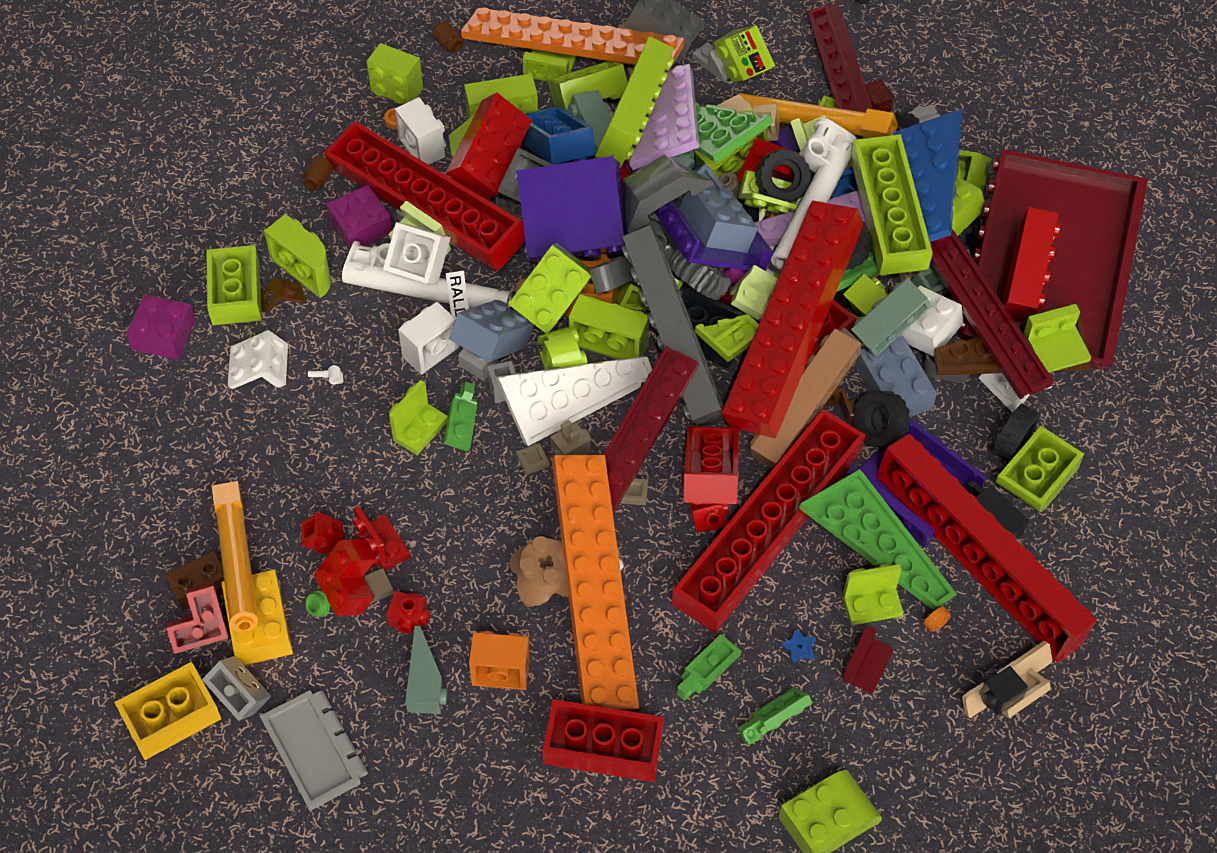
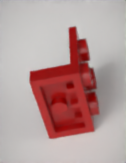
[352,505,411,571]

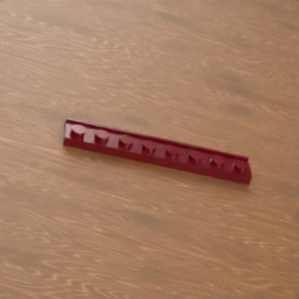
[807,0,874,113]
[930,229,1054,399]
[603,346,700,515]

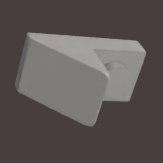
[692,42,729,82]

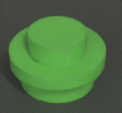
[305,590,330,618]

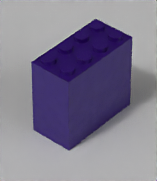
[516,156,629,264]

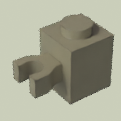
[550,420,592,455]

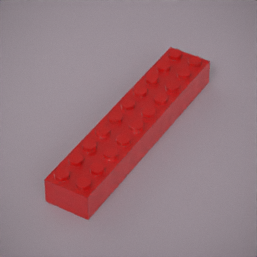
[324,121,526,272]
[721,200,864,438]
[672,409,866,634]
[876,433,1097,663]

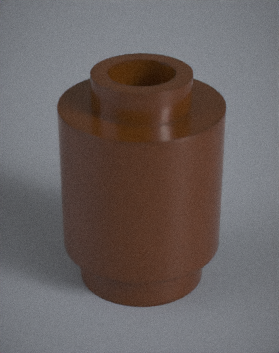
[432,21,464,54]
[302,156,333,191]

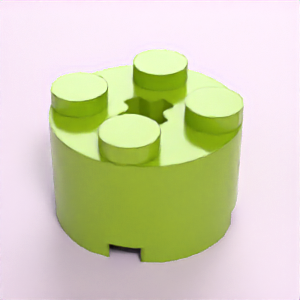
[538,327,588,370]

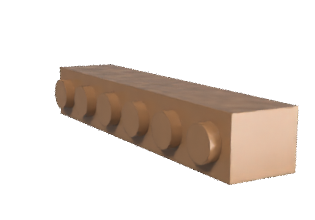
[750,329,861,469]

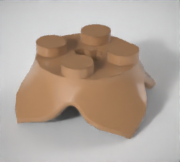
[510,536,569,607]

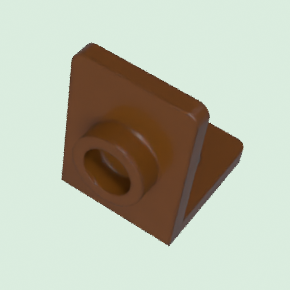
[261,278,306,313]
[824,387,855,426]

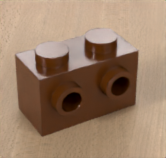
[164,551,224,611]

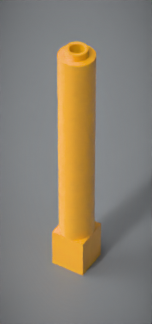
[739,93,898,138]
[212,481,258,632]

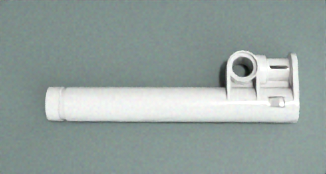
[771,118,856,270]
[342,241,512,308]

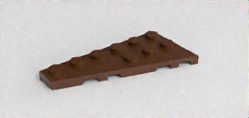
[934,302,1090,375]

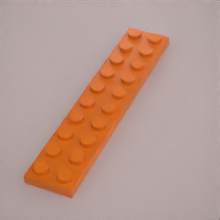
[461,8,685,70]
[552,455,639,712]

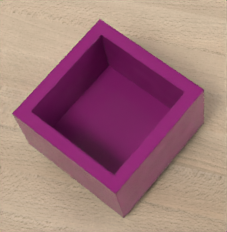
[326,185,392,251]
[126,294,196,359]

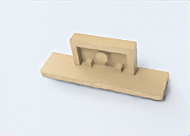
[962,641,1052,718]

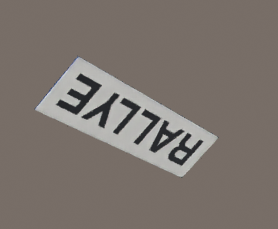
[446,271,469,319]

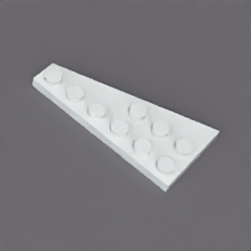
[496,356,652,446]

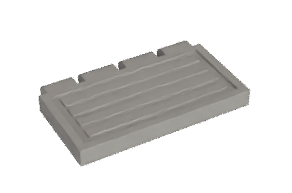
[260,690,368,811]

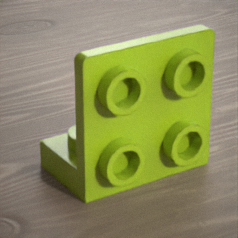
[523,49,577,82]
[738,170,798,214]
[1024,304,1091,373]
[389,380,448,455]
[842,564,903,625]

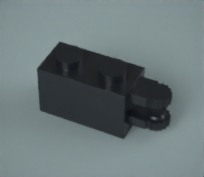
[965,480,1030,539]

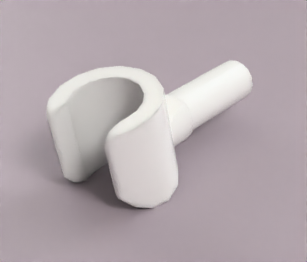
[308,365,343,384]

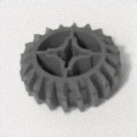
[668,248,731,299]

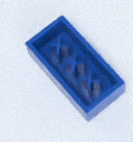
[521,106,596,165]

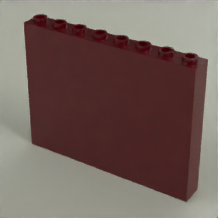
[958,149,1148,370]

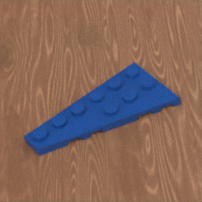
[893,109,963,242]

